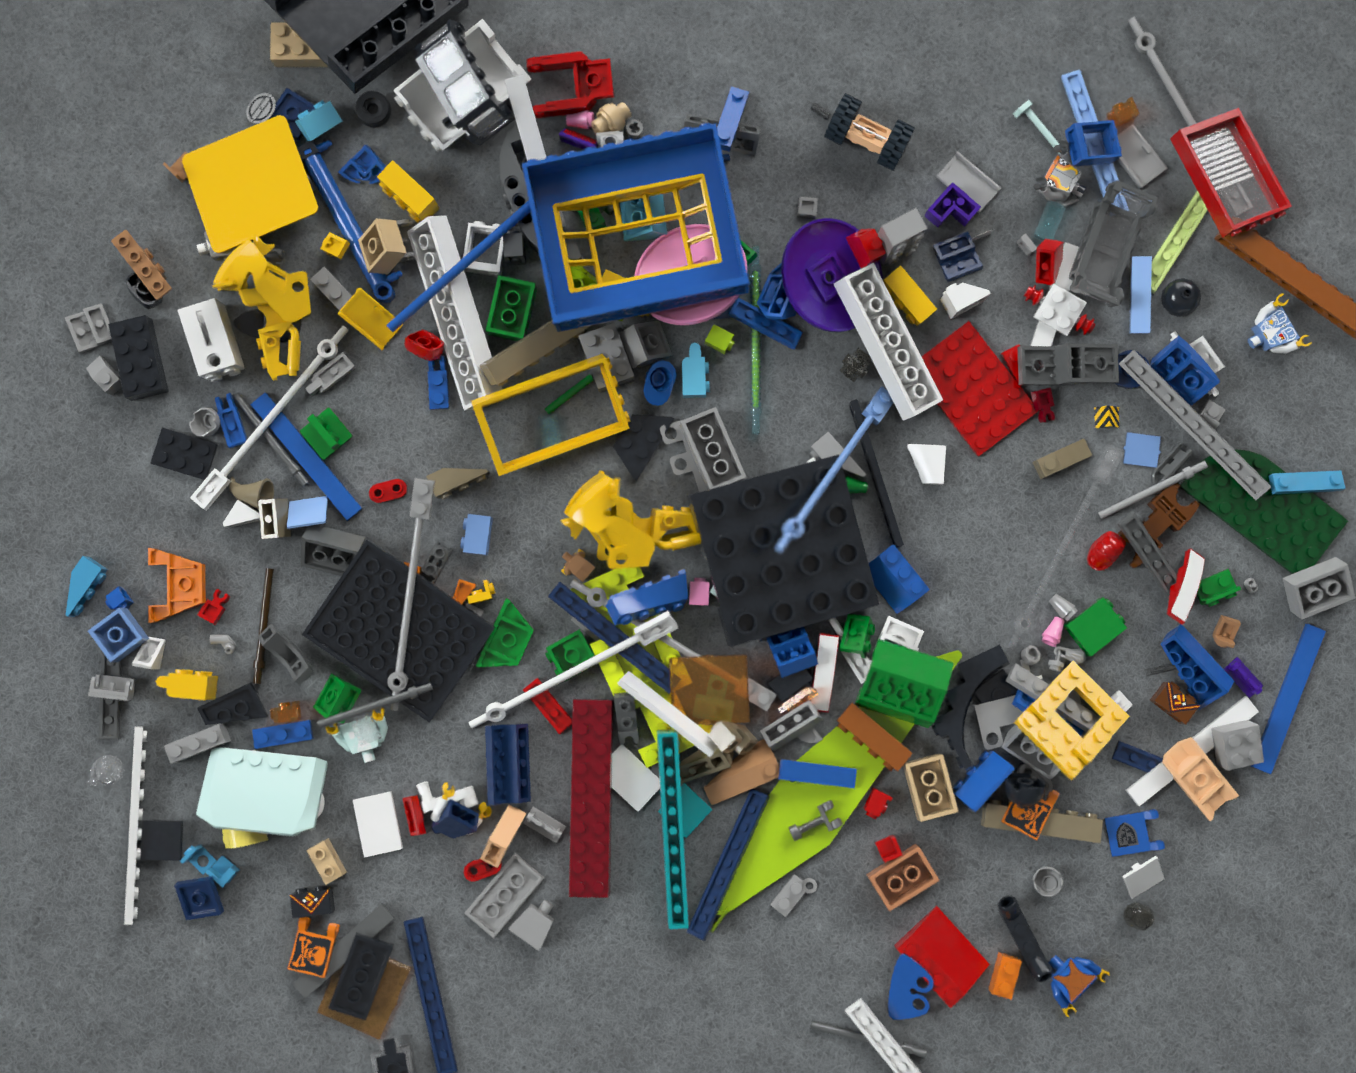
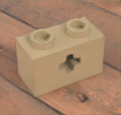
[307,838,347,885]

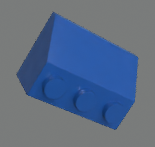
[869,544,930,614]
[953,750,1015,812]

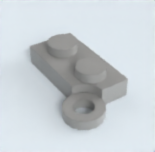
[770,874,817,917]

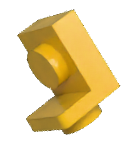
[320,232,350,260]
[467,580,495,605]

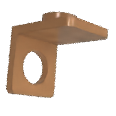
[163,152,187,183]

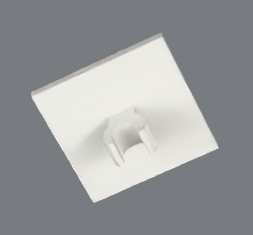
[1123,856,1165,899]

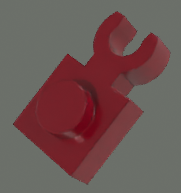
[1031,387,1055,423]

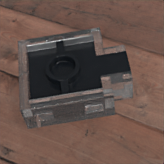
[370,1035,416,1073]

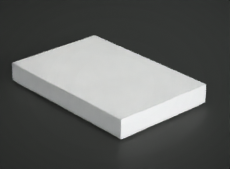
[612,745,660,812]
[353,791,403,857]

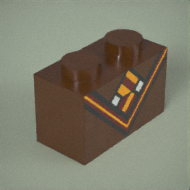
[1150,682,1200,725]

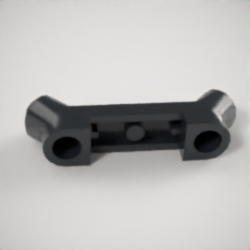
[998,895,1053,982]

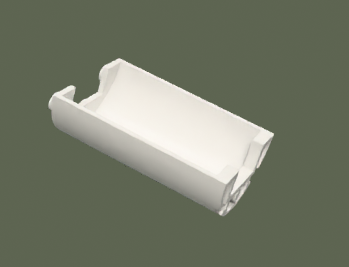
[393,19,531,152]

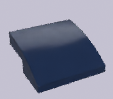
[933,231,983,283]

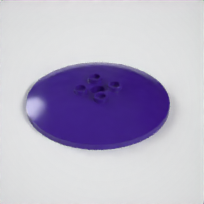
[781,218,883,332]

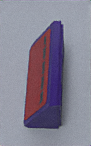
[559,128,598,150]

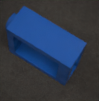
[1065,120,1122,167]

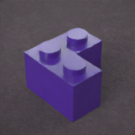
[924,182,981,228]

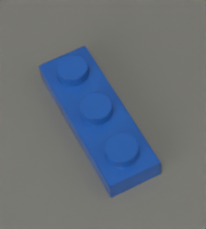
[252,720,313,749]

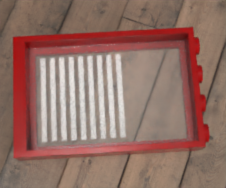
[1170,108,1292,238]

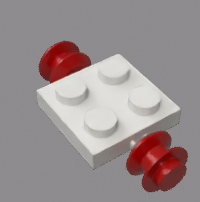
[1024,284,1096,336]

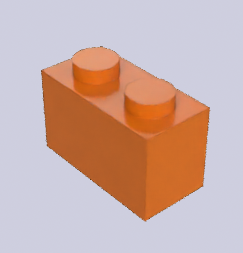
[988,952,1022,1000]

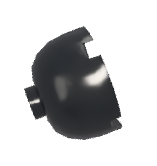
[1161,278,1201,317]
[1005,773,1046,809]

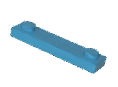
[1269,471,1346,494]

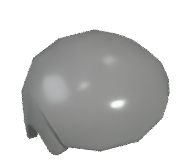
[189,407,220,437]
[1033,867,1063,897]

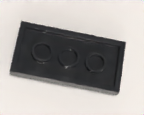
[328,932,394,1021]

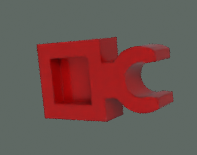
[197,589,230,625]

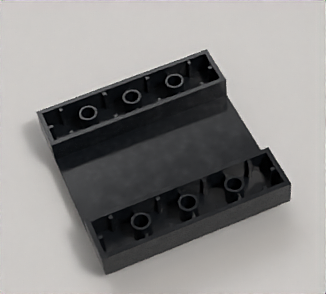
[264,0,469,94]
[687,454,880,647]

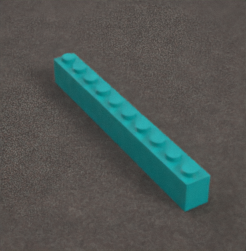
[657,729,689,930]

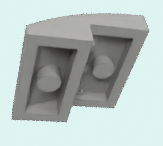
[64,303,112,354]

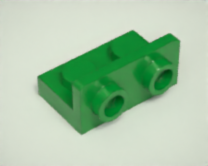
[1196,569,1241,607]
[840,614,875,659]

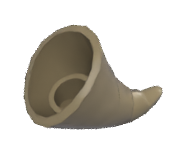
[228,477,274,509]

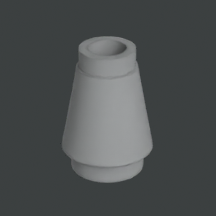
[1049,593,1078,621]

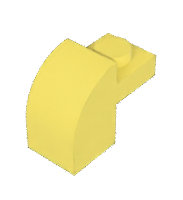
[222,829,268,849]

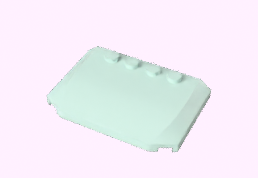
[196,747,328,836]

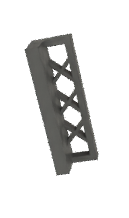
[684,114,761,156]

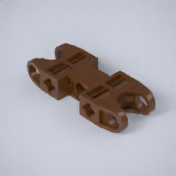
[1118,482,1200,568]

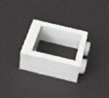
[463,221,507,276]

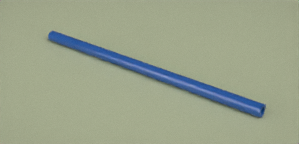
[386,200,531,332]

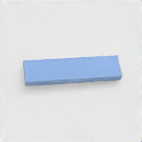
[1130,256,1152,333]

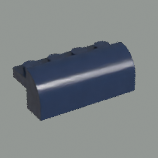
[485,724,531,805]

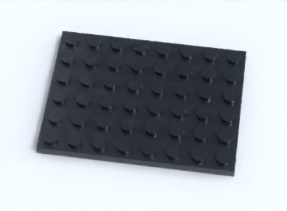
[302,539,496,723]

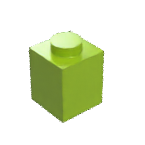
[705,324,735,355]

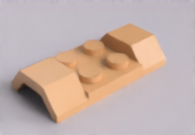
[1162,737,1239,821]

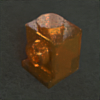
[1107,97,1140,127]
[270,701,301,723]

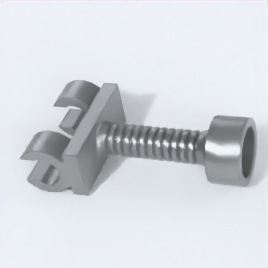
[788,800,843,841]

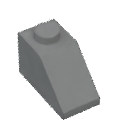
[86,356,122,396]

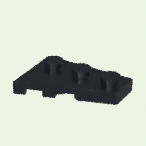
[197,682,268,725]

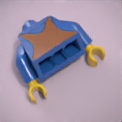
[1048,955,1110,1017]

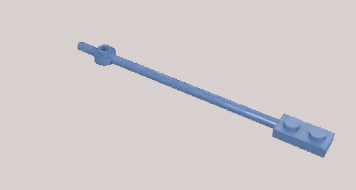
[775,386,893,553]

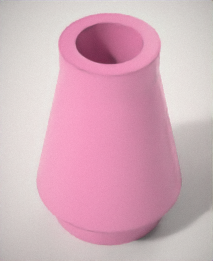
[566,110,595,129]
[1042,617,1065,647]

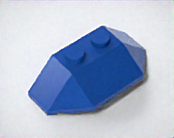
[757,263,797,320]

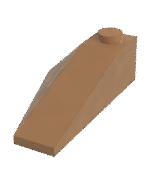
[704,739,780,806]

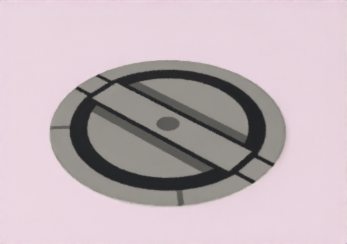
[246,93,276,124]

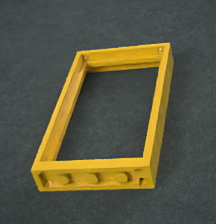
[471,354,631,476]

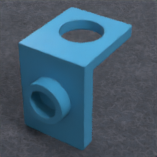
[180,844,217,875]

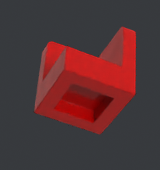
[875,835,903,862]

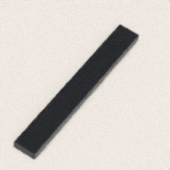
[849,399,904,548]

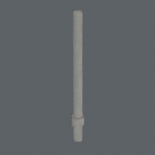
[1098,461,1208,519]

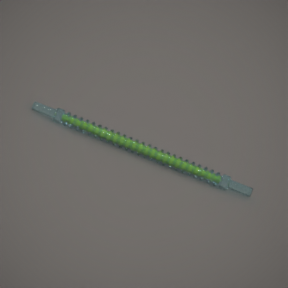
[750,246,762,434]

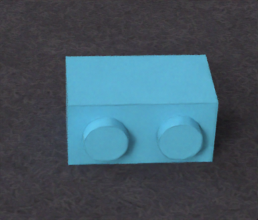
[295,100,342,141]

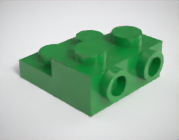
[545,629,595,682]

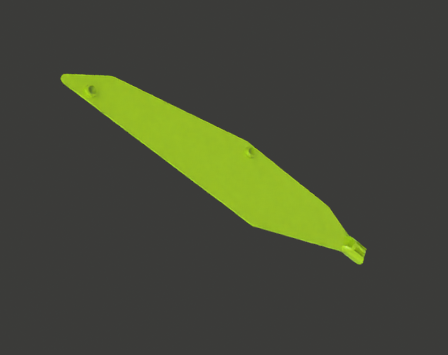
[710,650,962,933]

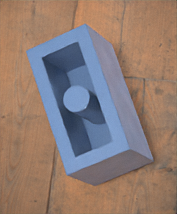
[460,514,493,556]

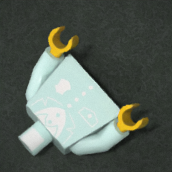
[326,707,388,763]

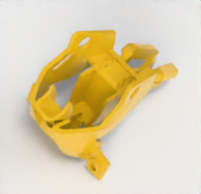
[213,234,311,381]
[560,470,702,569]

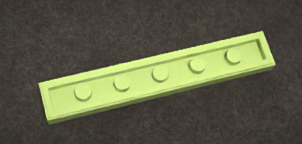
[1151,191,1207,294]

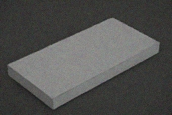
[464,853,545,939]

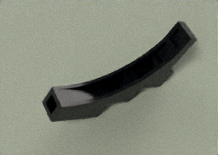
[932,645,1010,771]

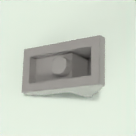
[1199,399,1225,430]

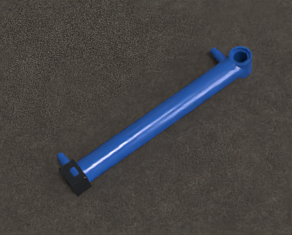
[297,140,403,304]

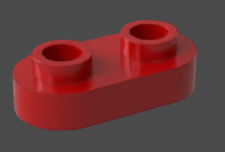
[369,479,408,503]
[464,858,502,882]

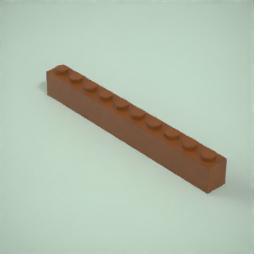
[1214,216,1356,339]

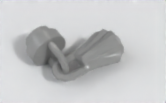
[1048,646,1086,672]

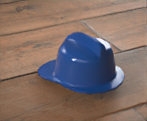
[643,360,676,406]

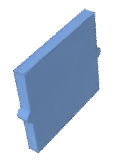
[1123,432,1161,468]

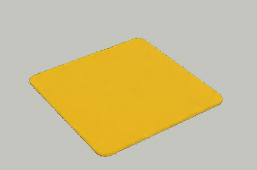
[182,115,318,253]

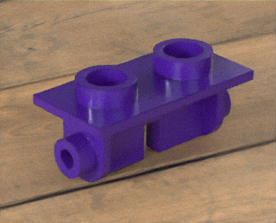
[1224,657,1264,698]

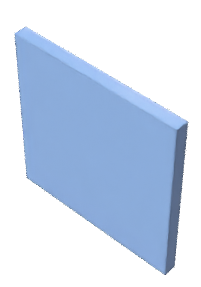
[287,496,328,529]

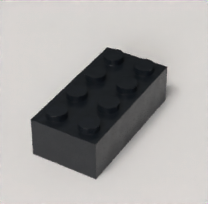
[108,315,169,401]

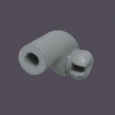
[210,635,236,654]

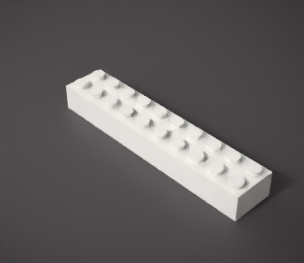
[407,216,502,411]

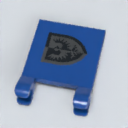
[1104,809,1165,857]

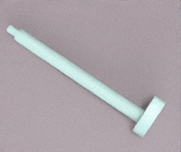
[1013,100,1060,154]

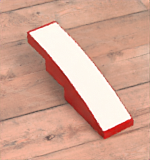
[1167,548,1205,625]
[810,633,839,713]

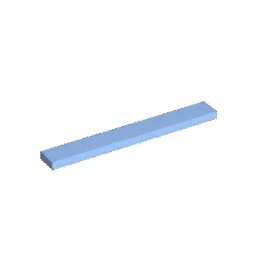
[1061,70,1129,216]

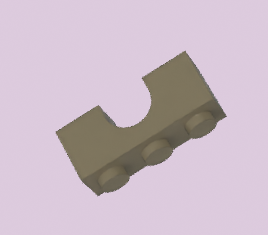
[708,721,758,755]

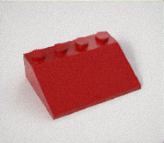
[894,906,990,1009]

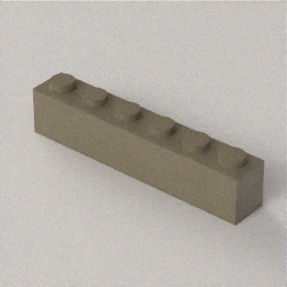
[479,320,589,387]
[981,799,1103,843]

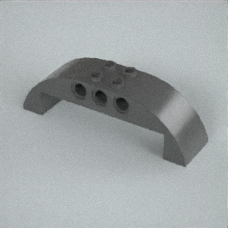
[499,123,582,260]

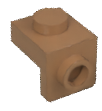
[1212,615,1241,648]

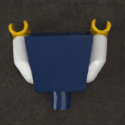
[432,782,492,838]

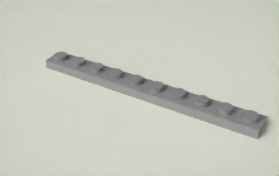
[1119,350,1271,500]

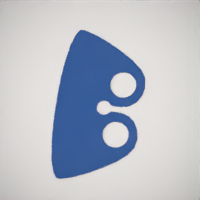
[888,954,933,1020]

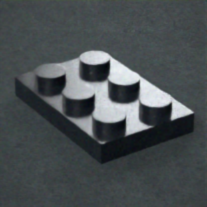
[150,427,218,480]

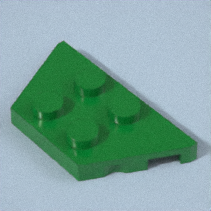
[476,598,534,667]

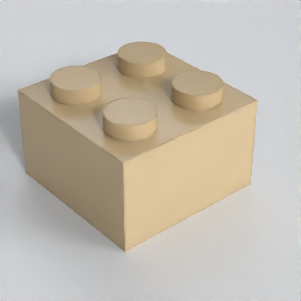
[358,218,406,274]

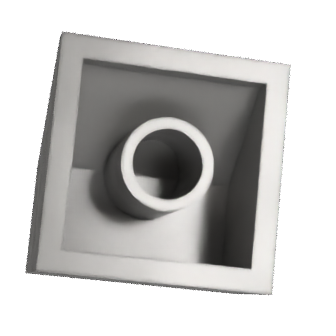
[619,321,673,368]

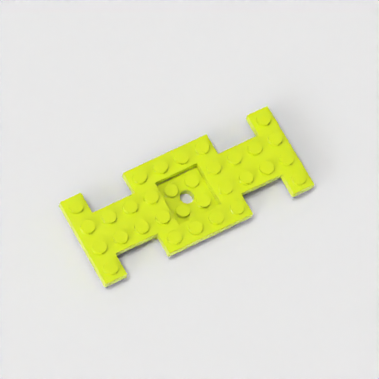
[570,567,712,768]

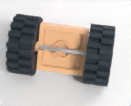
[824,93,915,171]

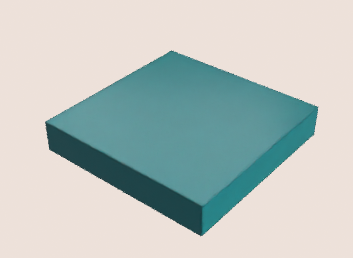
[658,783,713,838]

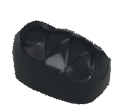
[126,272,163,309]

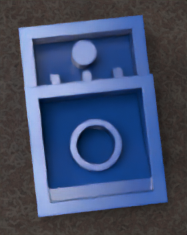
[1150,335,1220,406]
[765,626,818,677]

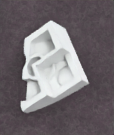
[907,444,946,485]

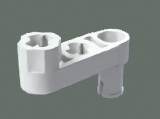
[416,781,479,814]

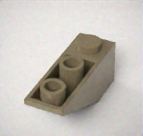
[426,468,490,500]

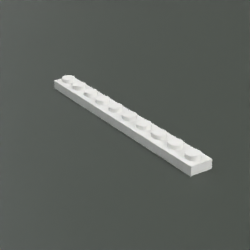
[124,726,147,925]

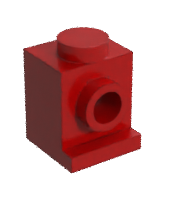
[863,788,892,820]

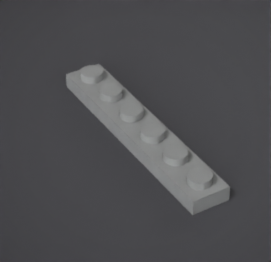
[1006,663,1100,732]

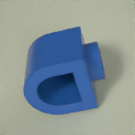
[105,586,134,610]

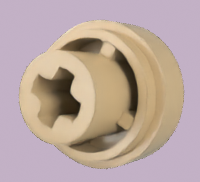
[591,102,631,133]

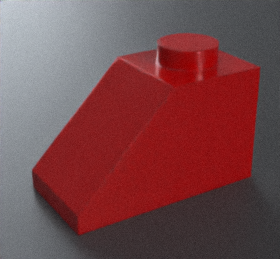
[1035,239,1063,285]

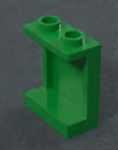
[1063,597,1127,656]

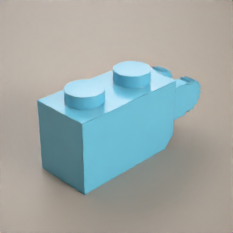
[682,343,710,398]

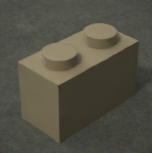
[258,498,291,539]

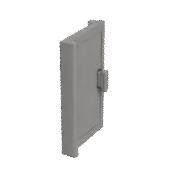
[1117,124,1167,189]
[936,152,1001,213]

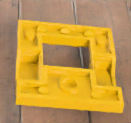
[1013,661,1130,780]

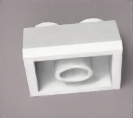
[940,283,991,319]

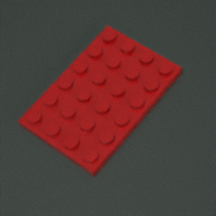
[922,321,1039,457]

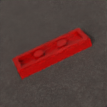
[523,678,572,735]

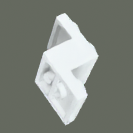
[867,616,924,669]

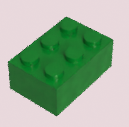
[486,275,537,342]

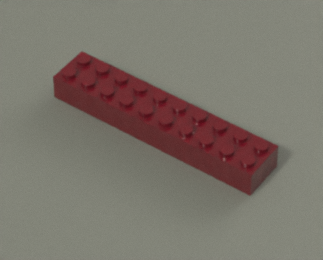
[569,699,614,898]

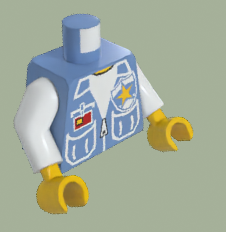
[1248,293,1312,354]

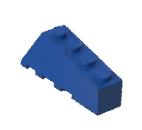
[606,569,688,625]
[1160,624,1234,710]

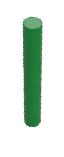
[544,374,594,414]

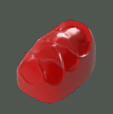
[404,329,444,361]
[1087,531,1126,571]

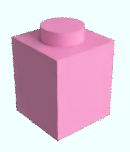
[689,578,710,606]

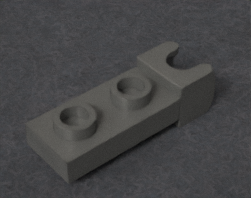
[614,692,639,745]

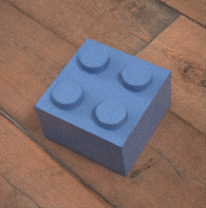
[88,607,150,662]

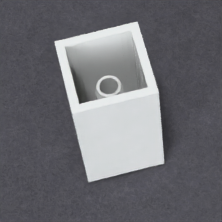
[178,298,245,382]

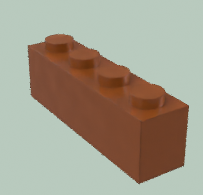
[836,703,913,772]

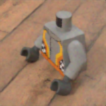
[1033,140,1086,201]

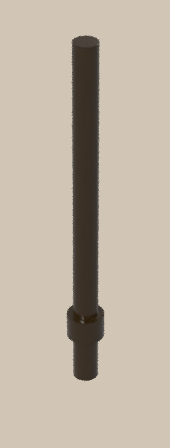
[253,568,274,684]

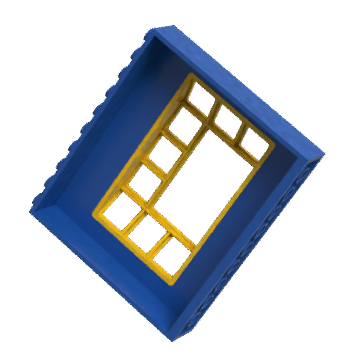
[522,123,749,332]

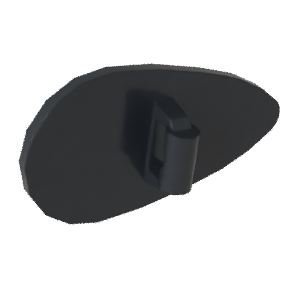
[233,309,302,343]

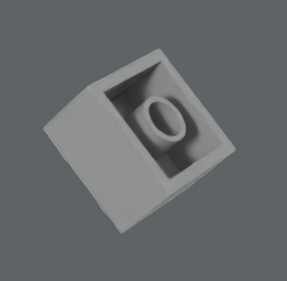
[1211,720,1264,771]

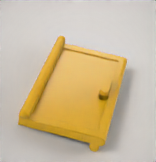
[338,288,403,350]

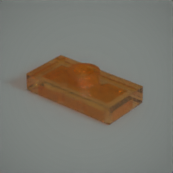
[778,687,818,714]

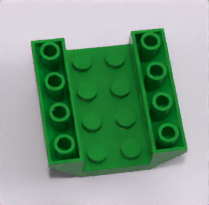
[855,639,954,728]

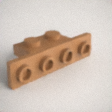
[111,230,172,300]

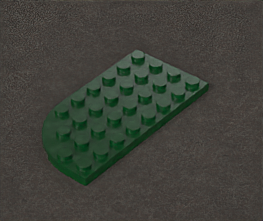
[1180,449,1348,574]

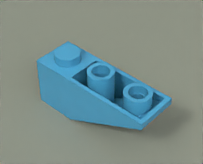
[66,556,108,617]

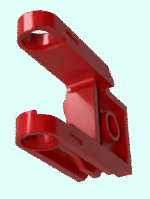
[526,51,614,118]

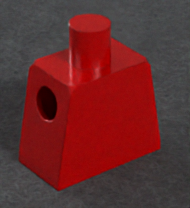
[846,228,886,269]

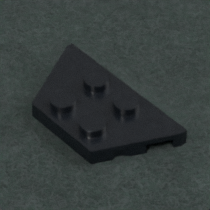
[613,414,674,482]

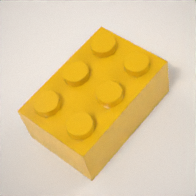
[377,160,440,223]

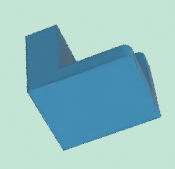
[206,856,240,887]

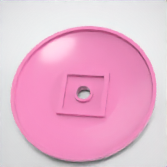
[635,224,748,325]

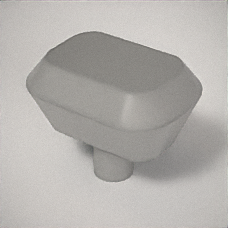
[1244,578,1259,594]

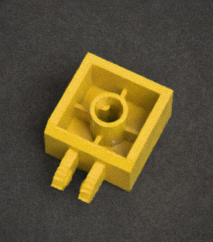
[156,669,218,700]

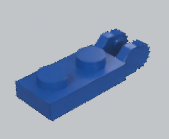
[428,356,449,410]
[215,393,247,449]

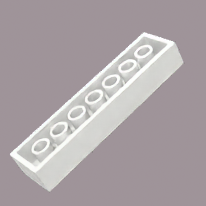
[834,263,943,421]

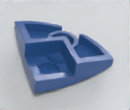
[338,144,386,184]

